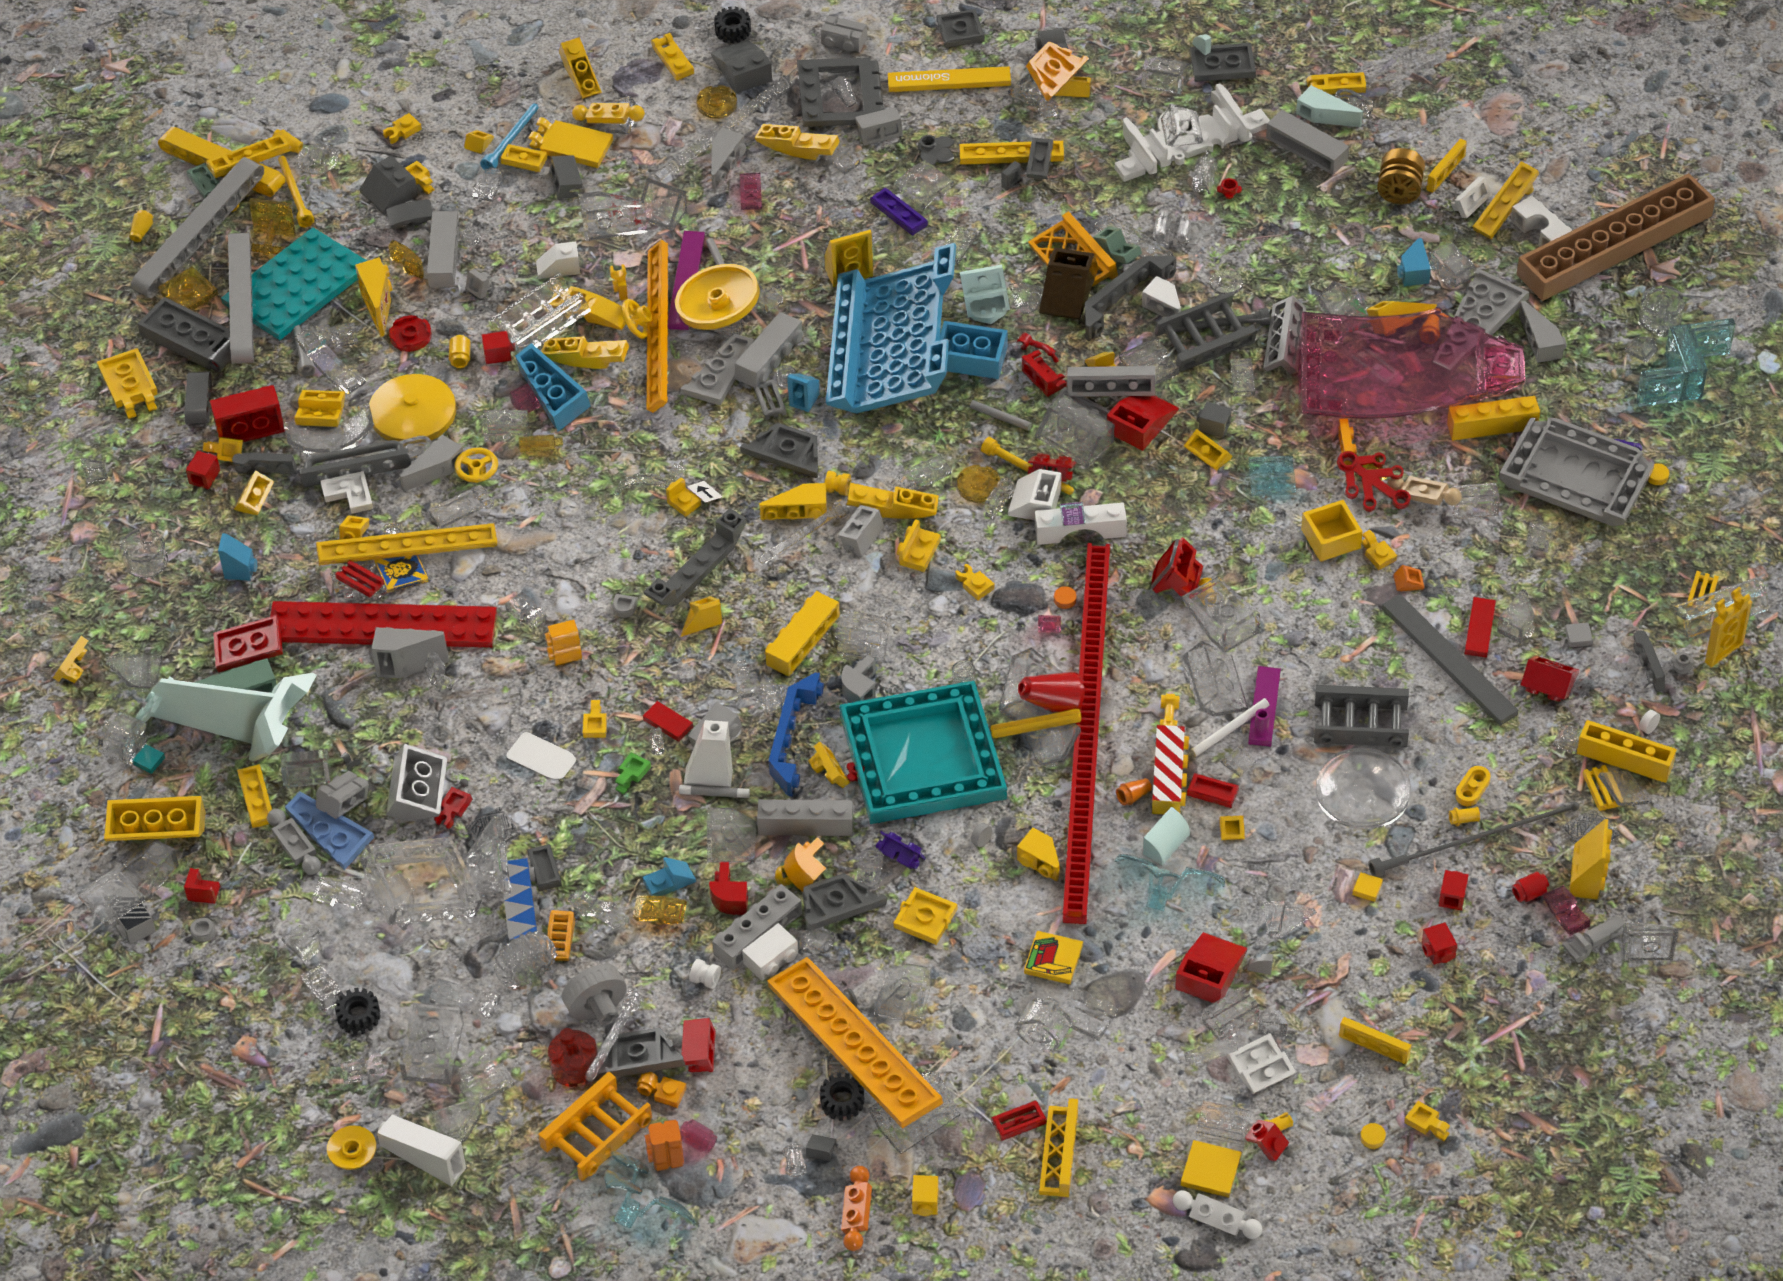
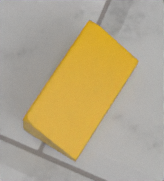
[1054,76,1091,97]
[1183,429,1233,471]
[234,470,275,515]

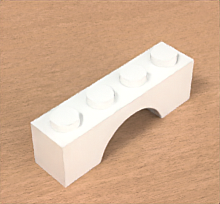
[1035,503,1127,545]

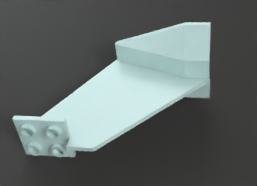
[134,673,317,762]

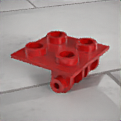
[1028,453,1077,482]

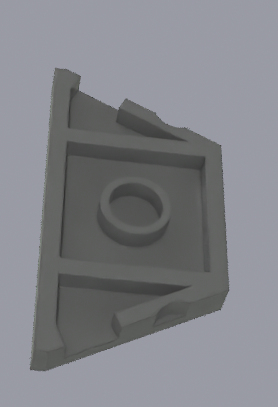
[740,423,818,478]
[803,873,887,931]
[590,1027,685,1081]

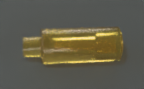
[519,434,563,453]

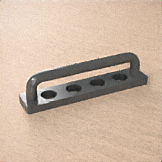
[299,440,411,487]

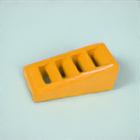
[545,910,575,961]

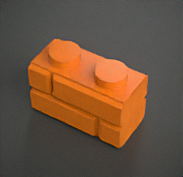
[644,1119,684,1171]

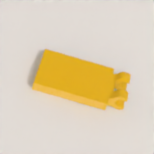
[529,117,613,168]
[97,348,158,419]
[1705,587,1752,668]

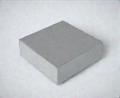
[1565,623,1593,647]

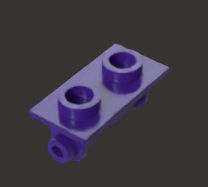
[876,831,926,869]

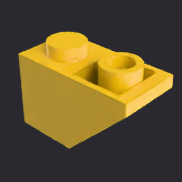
[1017,827,1059,882]

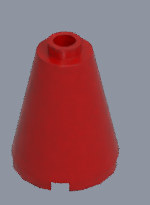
[1018,672,1085,713]

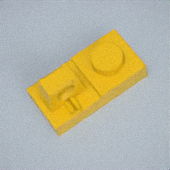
[53,636,89,683]
[808,741,850,788]

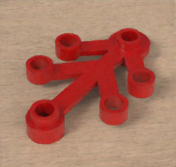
[1337,451,1411,512]

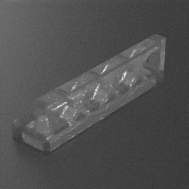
[1674,578,1769,638]

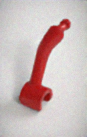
[1017,333,1059,363]

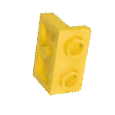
[897,519,941,572]

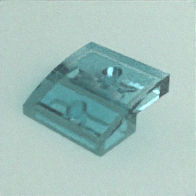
[1248,456,1296,496]

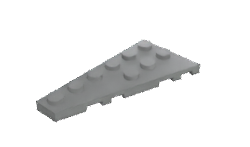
[1433,268,1530,376]

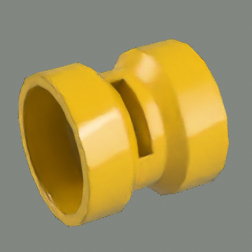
[825,470,851,496]

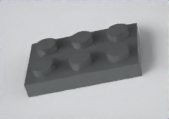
[1190,43,1256,82]

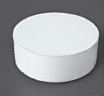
[1639,710,1660,734]

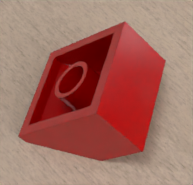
[1520,655,1580,702]

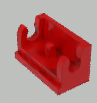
[1022,350,1067,397]
[681,1018,716,1072]

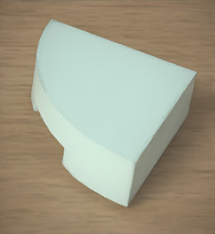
[1192,34,1211,55]

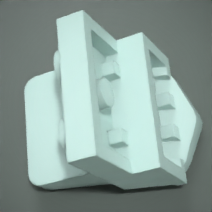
[960,264,1010,325]

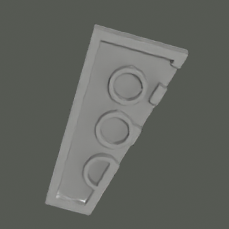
[680,334,754,406]

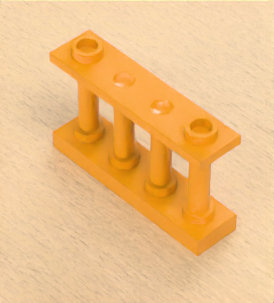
[538,1071,652,1181]

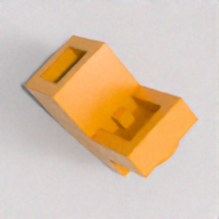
[784,837,826,892]

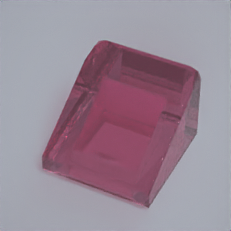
[510,384,541,416]
[1038,615,1061,633]

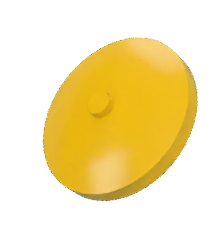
[675,264,760,330]
[369,374,456,445]

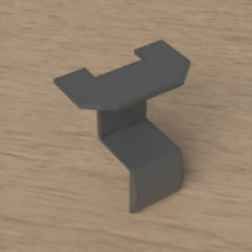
[340,752,361,771]

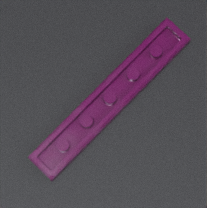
[668,230,705,330]

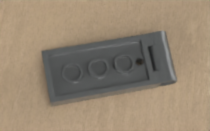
[137,297,231,372]

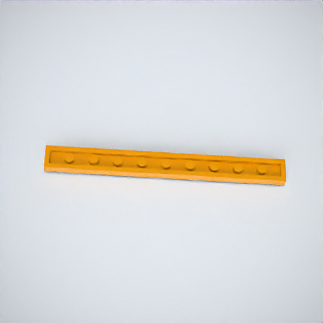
[646,240,668,413]

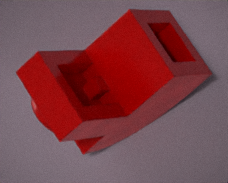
[709,862,748,915]

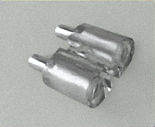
[1152,211,1192,246]

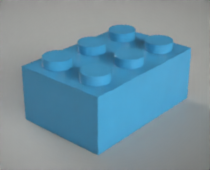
[940,321,1008,379]

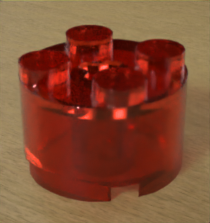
[548,1028,599,1087]

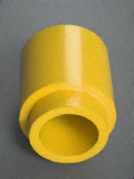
[449,335,471,368]

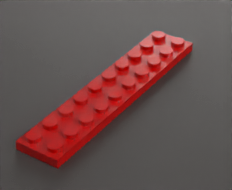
[270,601,497,648]

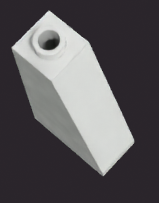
[684,720,733,788]
[377,1115,466,1187]

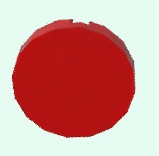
[389,315,432,352]

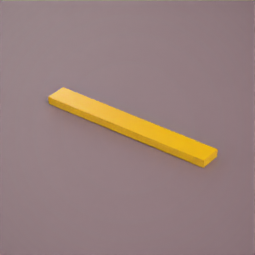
[316,523,497,566]

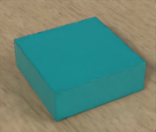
[132,744,165,774]

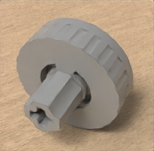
[562,964,627,1025]

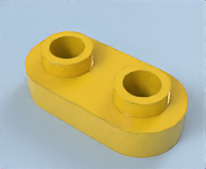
[1455,766,1491,806]

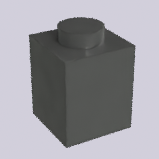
[1196,402,1232,438]

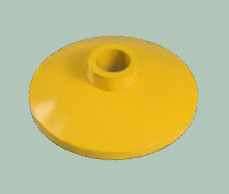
[327,1125,377,1170]

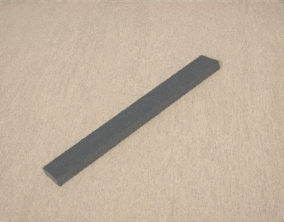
[1382,594,1518,726]

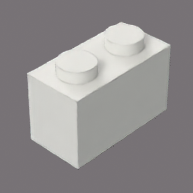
[742,923,798,981]

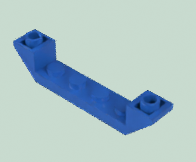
[769,672,824,797]

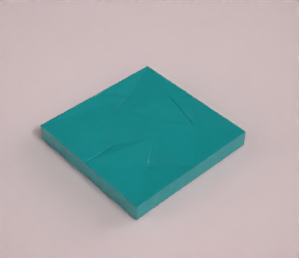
[840,680,1008,824]

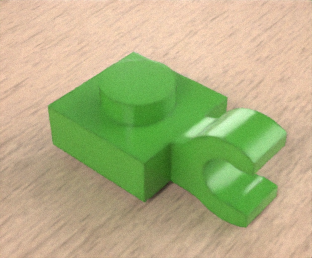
[615,752,651,794]

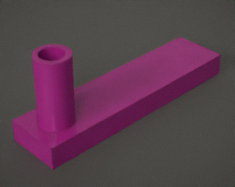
[1248,666,1281,747]

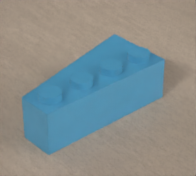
[515,343,591,432]

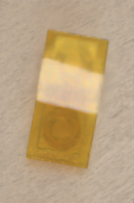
[388,240,424,279]
[632,895,687,924]

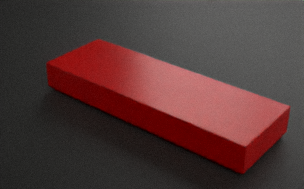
[1464,597,1496,658]

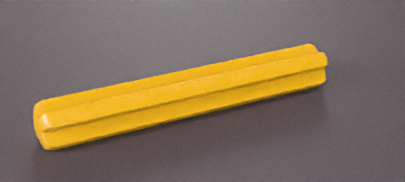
[990,709,1082,738]

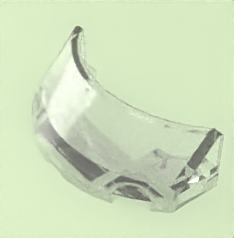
[282,403,374,456]

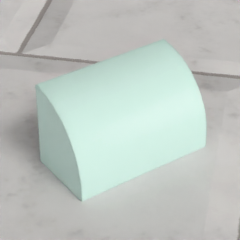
[1143,807,1190,866]

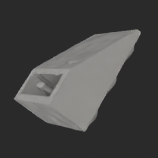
[372,627,449,678]

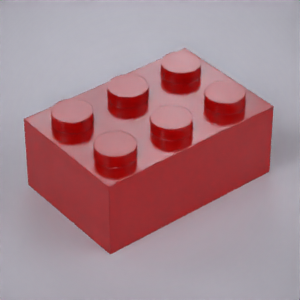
[209,385,285,442]

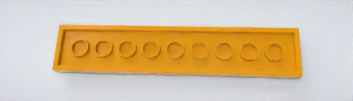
[767,957,943,1129]

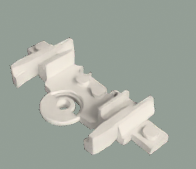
[1114,83,1270,182]

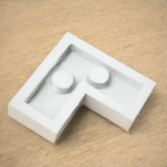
[320,471,373,514]

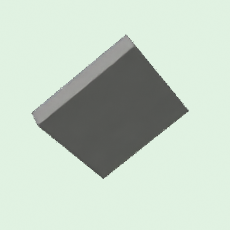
[936,9,985,48]

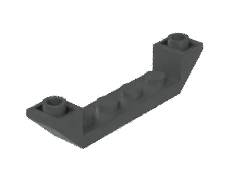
[1085,256,1177,341]
[644,508,747,605]

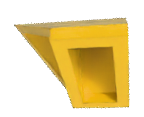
[680,596,722,637]

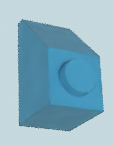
[1397,238,1431,286]
[787,373,820,412]
[218,533,257,581]

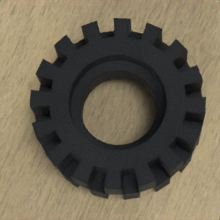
[714,6,751,43]
[335,988,381,1035]
[820,1073,865,1121]

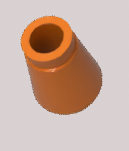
[1116,778,1152,805]

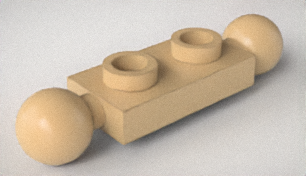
[1387,476,1462,506]

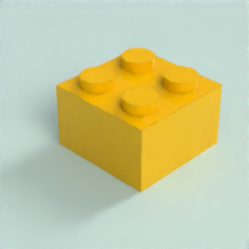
[1301,500,1363,562]

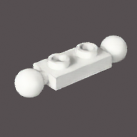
[1173,1190,1262,1239]

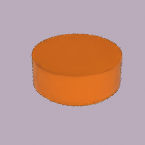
[1054,586,1077,609]

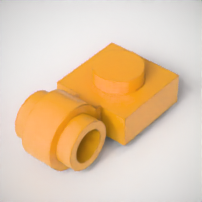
[637,1072,687,1108]

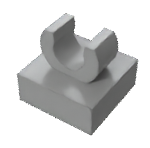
[465,269,491,299]

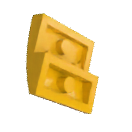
[294,390,345,427]

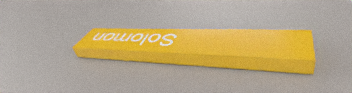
[888,66,1011,92]

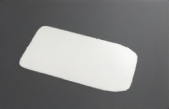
[506,732,576,779]

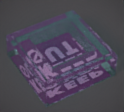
[1060,502,1085,526]

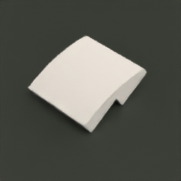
[1227,1033,1296,1094]

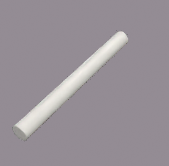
[1191,698,1270,757]

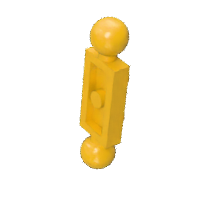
[572,103,645,124]

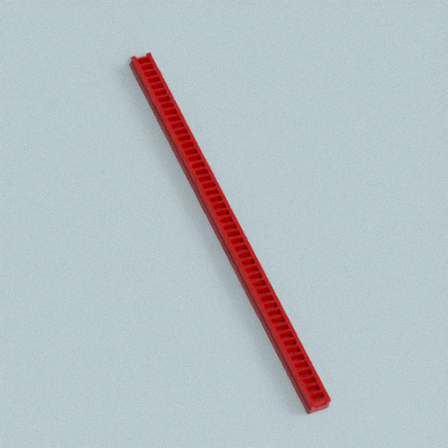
[1063,543,1110,924]

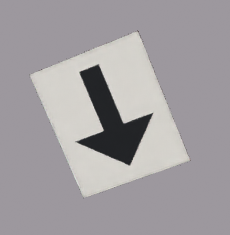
[687,481,722,503]

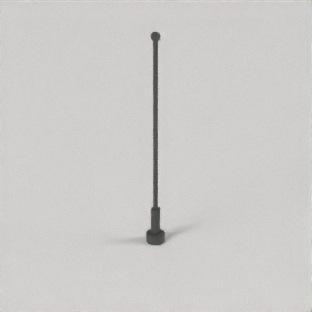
[1368,801,1579,878]

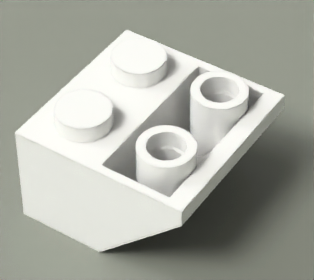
[1008,469,1061,520]

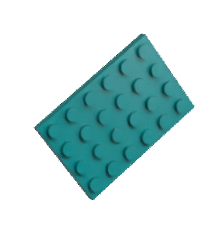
[221,227,367,341]

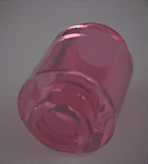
[680,1119,717,1153]

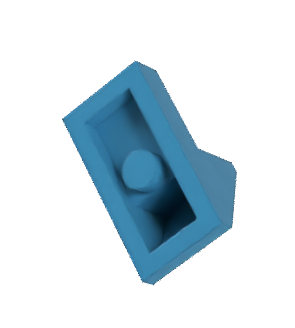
[643,857,696,899]

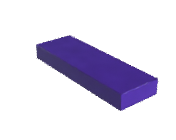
[870,187,928,236]

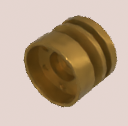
[1377,148,1425,205]

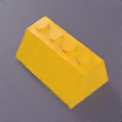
[104,796,206,841]

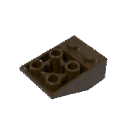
[1039,247,1098,320]

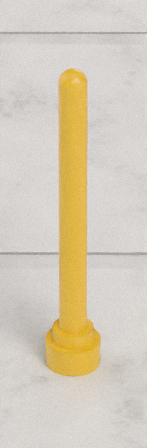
[278,156,315,228]
[981,436,1074,495]

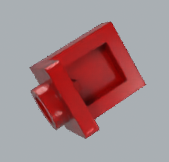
[1245,1120,1289,1161]

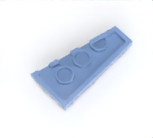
[285,791,374,870]

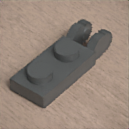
[232,452,297,475]
[1633,630,1665,692]

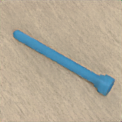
[480,103,539,173]

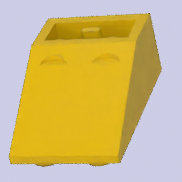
[1569,819,1612,900]

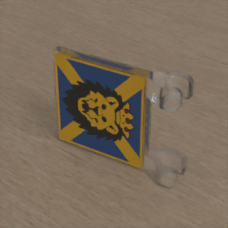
[358,555,430,600]

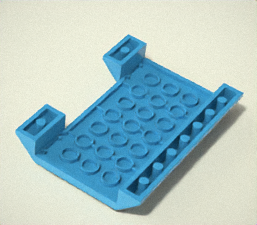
[826,243,956,414]

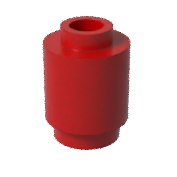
[1511,871,1549,903]

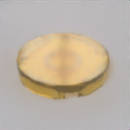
[697,85,737,119]
[957,465,1000,503]

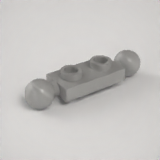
[267,808,321,875]

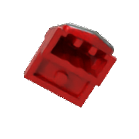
[1151,537,1203,603]

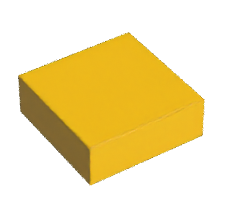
[1352,872,1383,902]

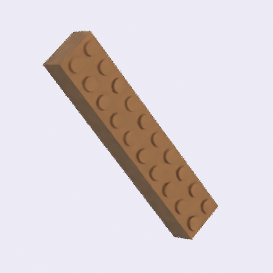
[1517,173,1715,301]

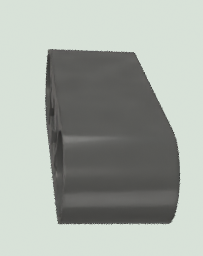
[184,372,212,425]

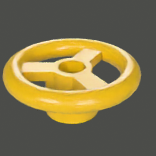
[622,299,652,339]
[454,448,498,483]

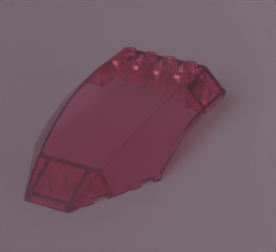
[1298,306,1525,419]

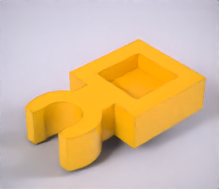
[383,113,422,144]
[955,564,995,601]

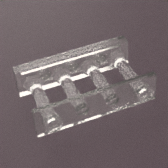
[490,272,591,354]

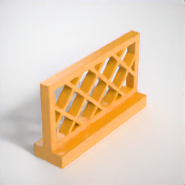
[1028,211,1118,287]

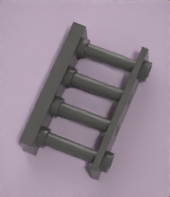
[1154,292,1257,373]
[1314,685,1409,748]

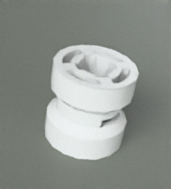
[689,959,721,989]

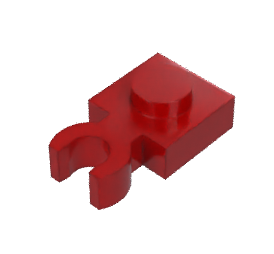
[434,787,473,829]

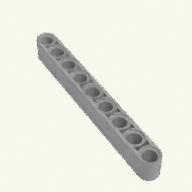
[131,157,264,298]
[228,232,254,364]

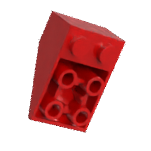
[1106,396,1179,451]
[1175,932,1248,1006]

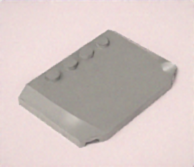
[1499,418,1654,526]

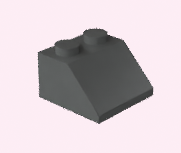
[360,156,418,215]

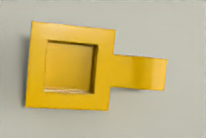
[405,161,435,194]
[609,264,628,301]
[203,437,243,462]
[1362,530,1397,570]
[582,700,607,738]
[1404,1101,1450,1141]

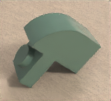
[1093,226,1142,268]

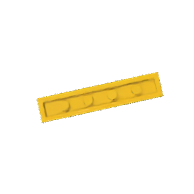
[959,141,1064,165]

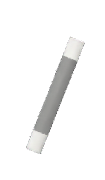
[679,785,750,798]

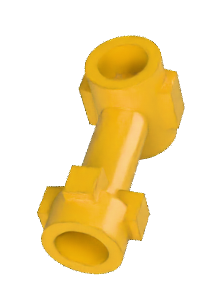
[1160,693,1180,726]

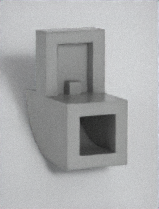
[841,655,876,703]

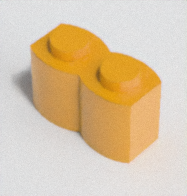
[544,620,582,666]

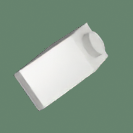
[536,241,580,279]
[1142,276,1181,317]

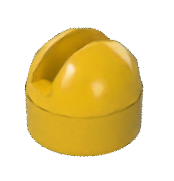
[775,865,792,886]

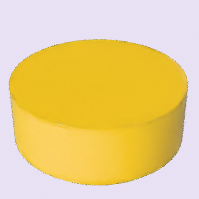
[1648,464,1669,485]
[1360,1123,1386,1149]

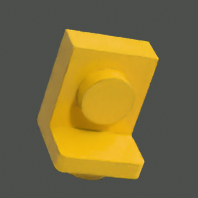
[666,477,702,517]
[339,515,369,540]

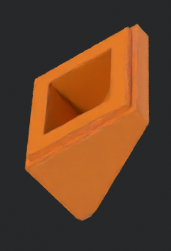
[1393,565,1425,591]

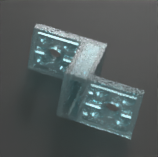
[1636,318,1736,407]

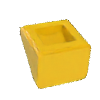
[464,130,494,154]
[1219,815,1245,840]

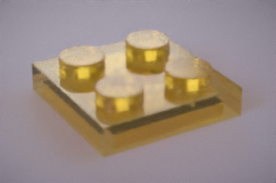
[158,266,218,311]

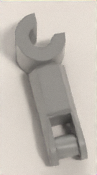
[1562,916,1624,963]

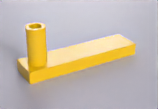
[1473,161,1539,239]

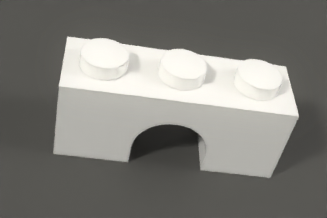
[1511,195,1572,247]

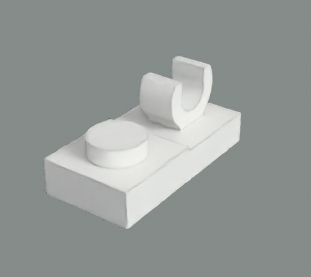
[1451,177,1492,218]

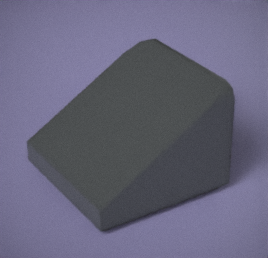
[806,1134,836,1162]

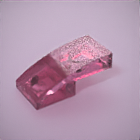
[740,173,762,210]
[1543,885,1590,936]

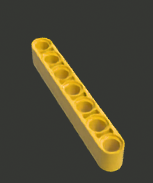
[158,126,286,197]

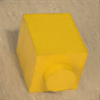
[912,1175,939,1216]

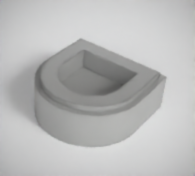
[612,594,638,618]

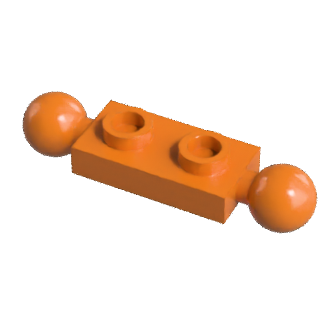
[841,1166,872,1251]

